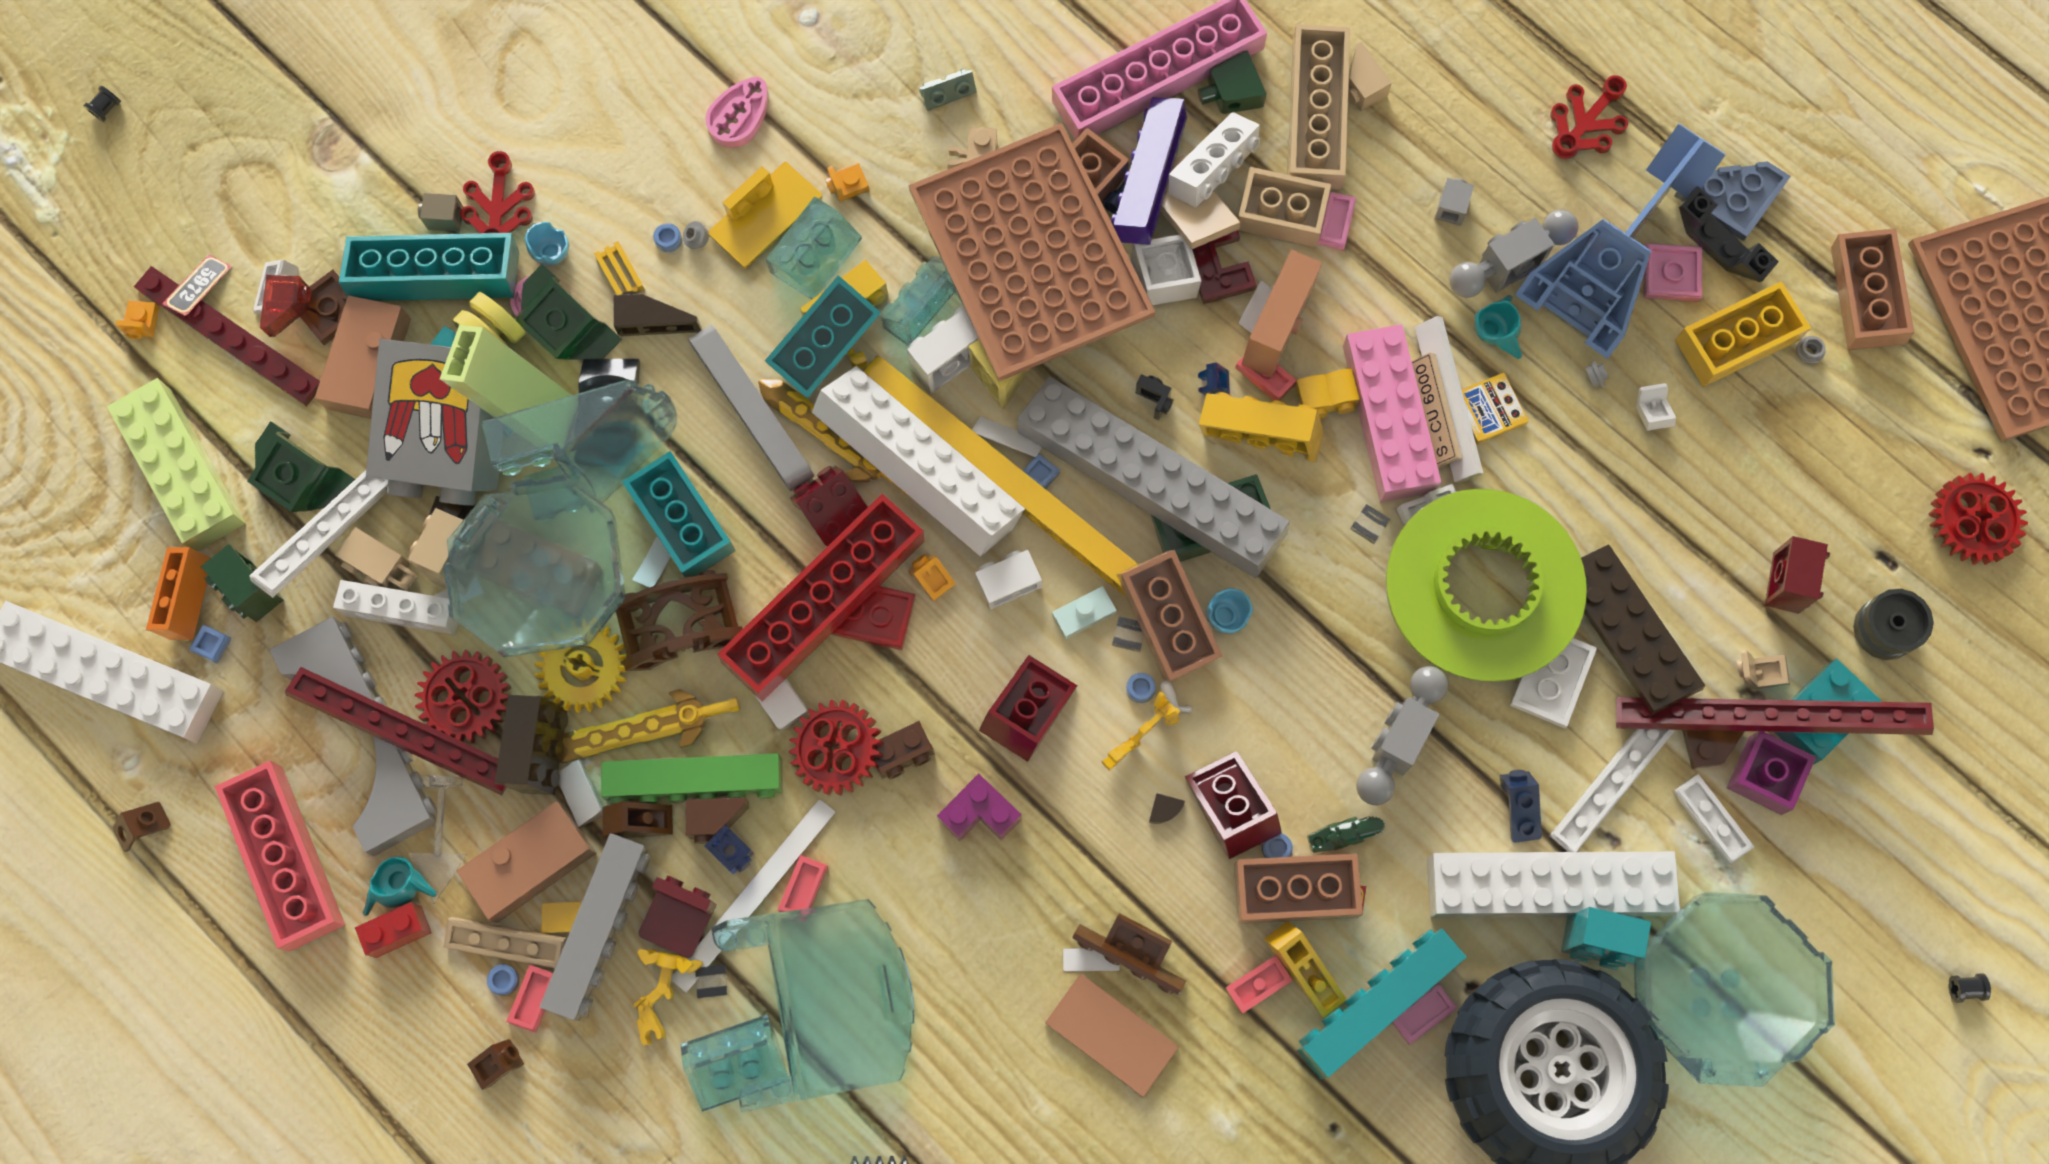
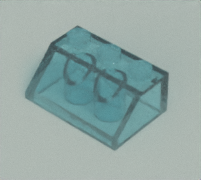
[766,196,862,300]
[881,256,956,347]
[680,1014,790,1112]

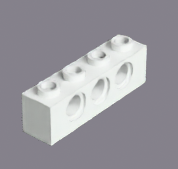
[1169,112,1260,208]
[333,580,462,635]

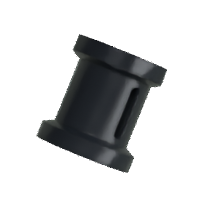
[83,86,121,122]
[1948,973,1991,1003]

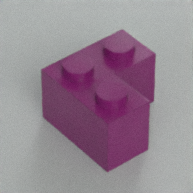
[937,773,1022,841]

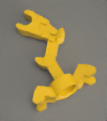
[1101,692,1180,771]
[633,949,703,1046]

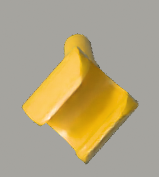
[847,347,868,369]

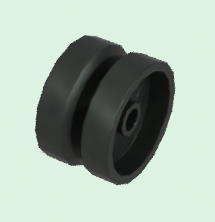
[1853,589,1934,660]

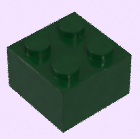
[201,544,284,622]

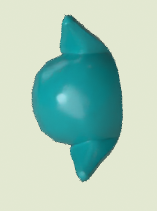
[1474,295,1522,359]
[362,857,436,916]

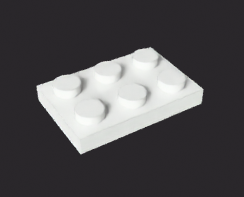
[1509,638,1597,729]

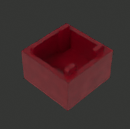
[1764,536,1830,614]

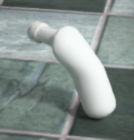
[1160,681,1192,713]

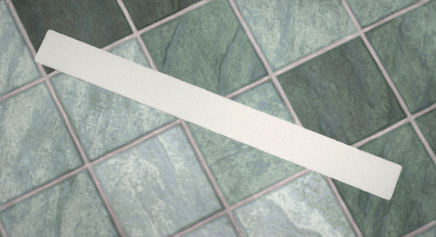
[671,800,835,992]

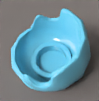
[525,222,570,266]
[1206,588,1253,634]

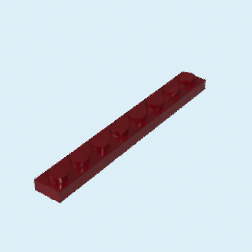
[133,266,320,407]
[285,667,507,796]

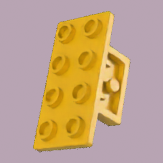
[708,162,823,269]

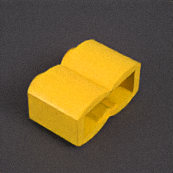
[1295,369,1360,419]

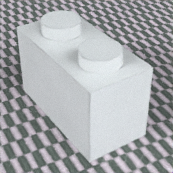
[975,550,1042,610]

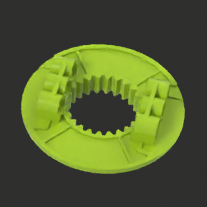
[1386,489,1587,682]

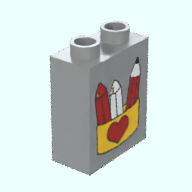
[366,338,505,505]

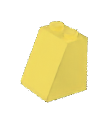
[968,339,1029,409]

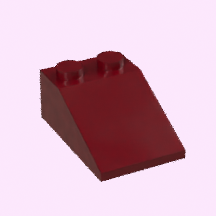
[979,655,1078,762]
[1185,751,1282,859]

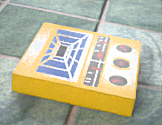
[1462,372,1529,445]

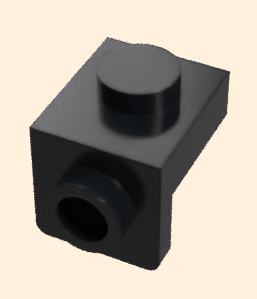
[1135,374,1174,421]

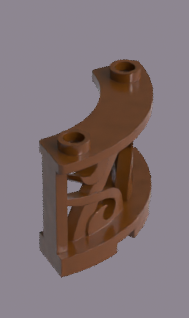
[611,570,743,671]

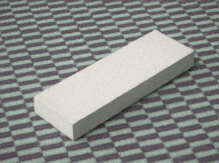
[1673,774,1754,865]

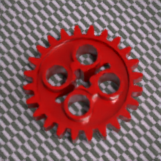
[1928,473,2028,565]
[415,650,512,743]
[788,700,884,796]

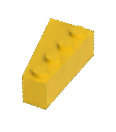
[1199,392,1324,462]

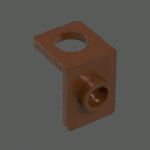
[113,802,171,852]

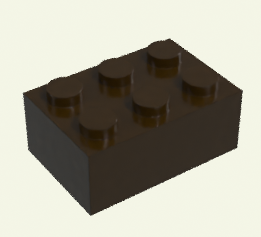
[495,695,568,795]

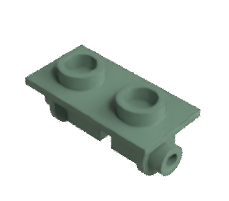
[919,69,977,111]

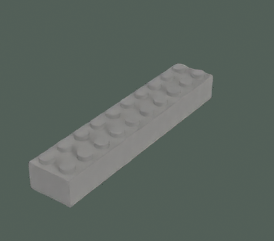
[1017,376,1290,578]

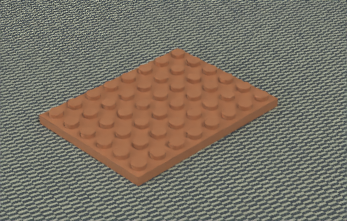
[908,123,1155,382]
[1908,197,2049,442]

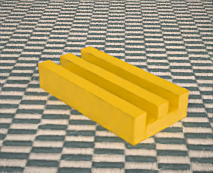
[594,241,645,295]

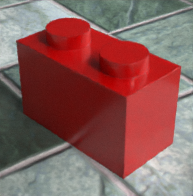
[355,902,432,958]

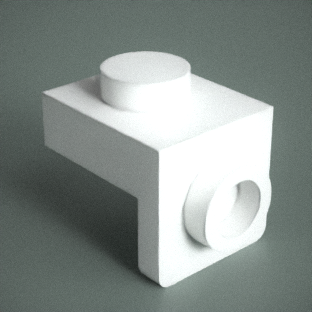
[1636,383,1676,431]

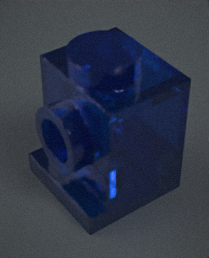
[704,825,754,874]

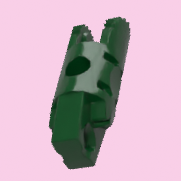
[1307,816,1385,853]

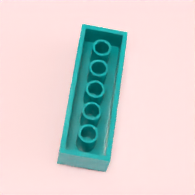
[339,233,519,301]
[1297,929,1467,1080]

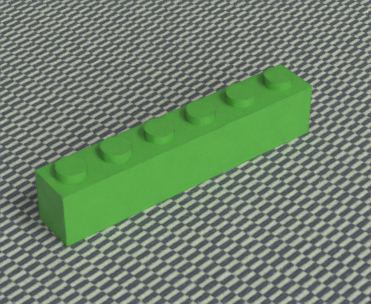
[601,753,783,805]

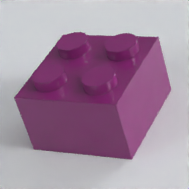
[1727,731,1816,815]

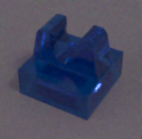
[1198,362,1230,396]

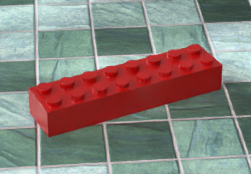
[717,493,925,701]

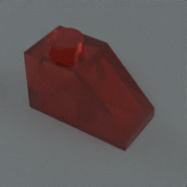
[260,275,311,337]

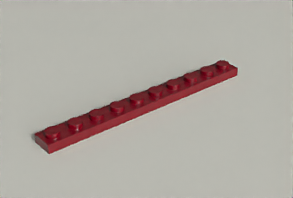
[1616,697,1934,735]

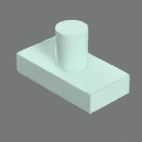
[1052,586,1117,639]

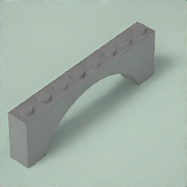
[269,617,438,856]

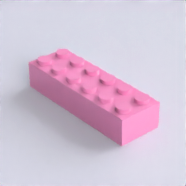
[1343,324,1441,502]

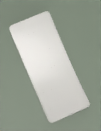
[632,537,671,587]

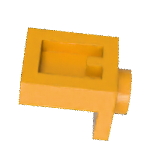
[825,163,870,202]
[115,301,160,340]
[908,554,956,601]

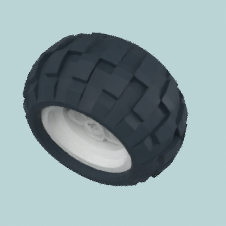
[1444,959,1669,1164]

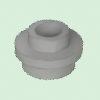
[683,221,709,249]
[1796,336,1826,364]
[1585,360,1609,388]

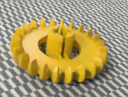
[534,620,628,714]

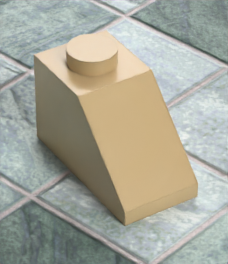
[1348,42,1392,111]

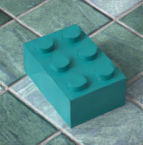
[1774,658,1882,765]
[1561,907,1651,970]

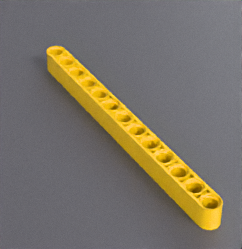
[863,356,1138,598]

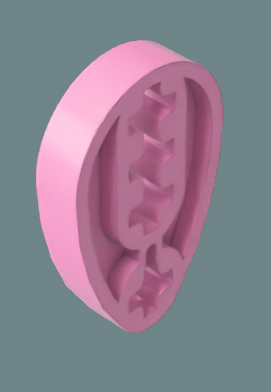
[706,77,768,148]

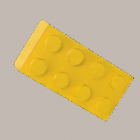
[1675,281,1811,387]

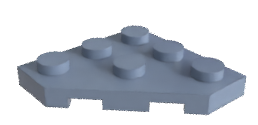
[1674,161,1791,241]

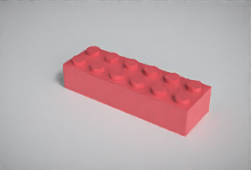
[214,761,345,952]

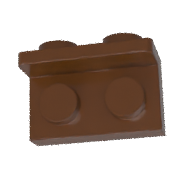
[874,721,935,779]

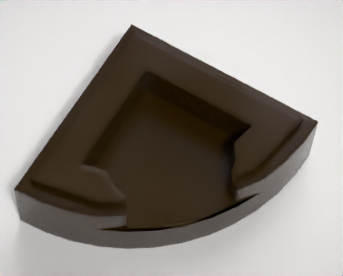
[1149,793,1185,824]

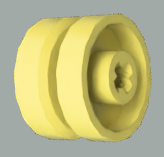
[452,292,526,345]

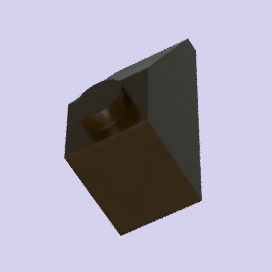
[614,291,702,337]

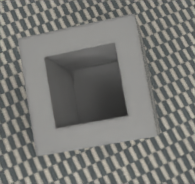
[1434,178,1474,226]

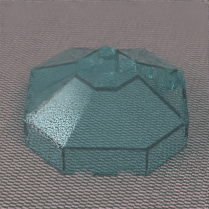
[444,475,626,657]
[1634,892,1835,1087]

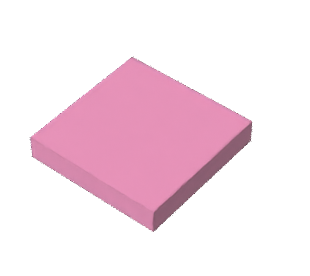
[1644,243,1702,302]

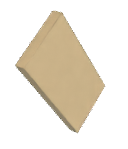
[1160,155,1240,249]

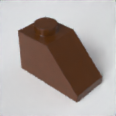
[686,797,749,844]
[602,801,673,838]

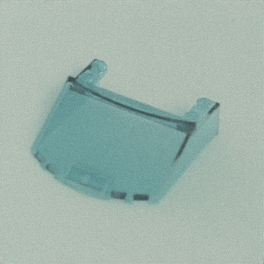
[482,379,677,520]
[711,899,915,1112]

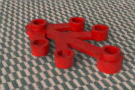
[1550,75,1628,159]
[460,151,535,233]

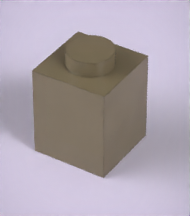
[418,193,463,232]

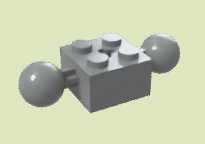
[1449,210,1579,298]
[1356,666,1448,806]

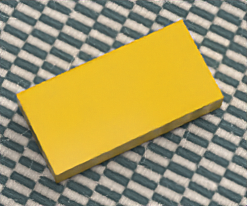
[541,901,582,934]

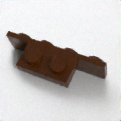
[1072,913,1186,995]

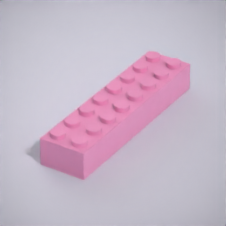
[1052,0,1267,140]

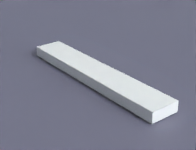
[1415,316,1484,483]
[250,471,388,597]
[1549,729,1675,852]

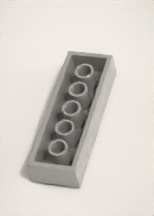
[539,833,650,1021]

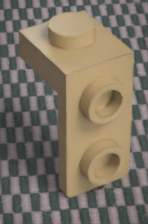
[1737,650,1790,690]

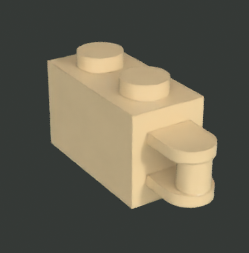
[335,527,418,591]

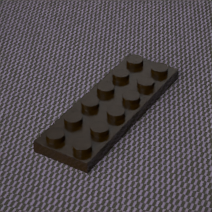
[1581,544,1706,715]

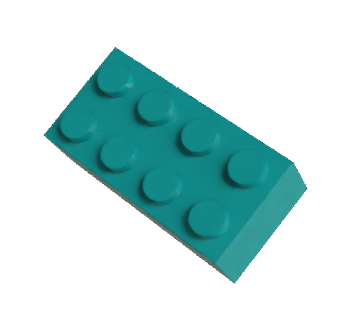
[764,275,881,398]
[622,451,736,578]

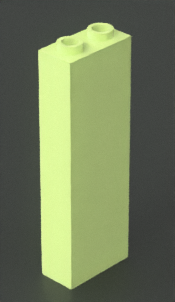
[440,325,579,452]

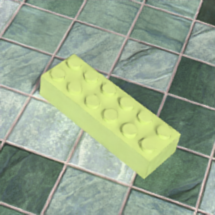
[107,378,246,551]

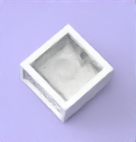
[1130,235,1201,305]

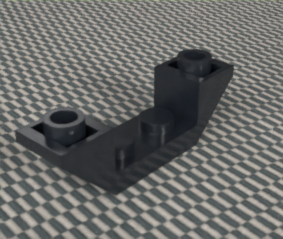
[1679,186,1779,282]

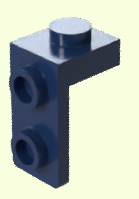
[1500,770,1542,843]

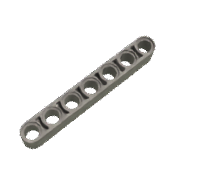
[688,324,814,492]

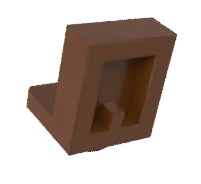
[467,1039,524,1090]

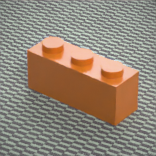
[146,547,211,640]

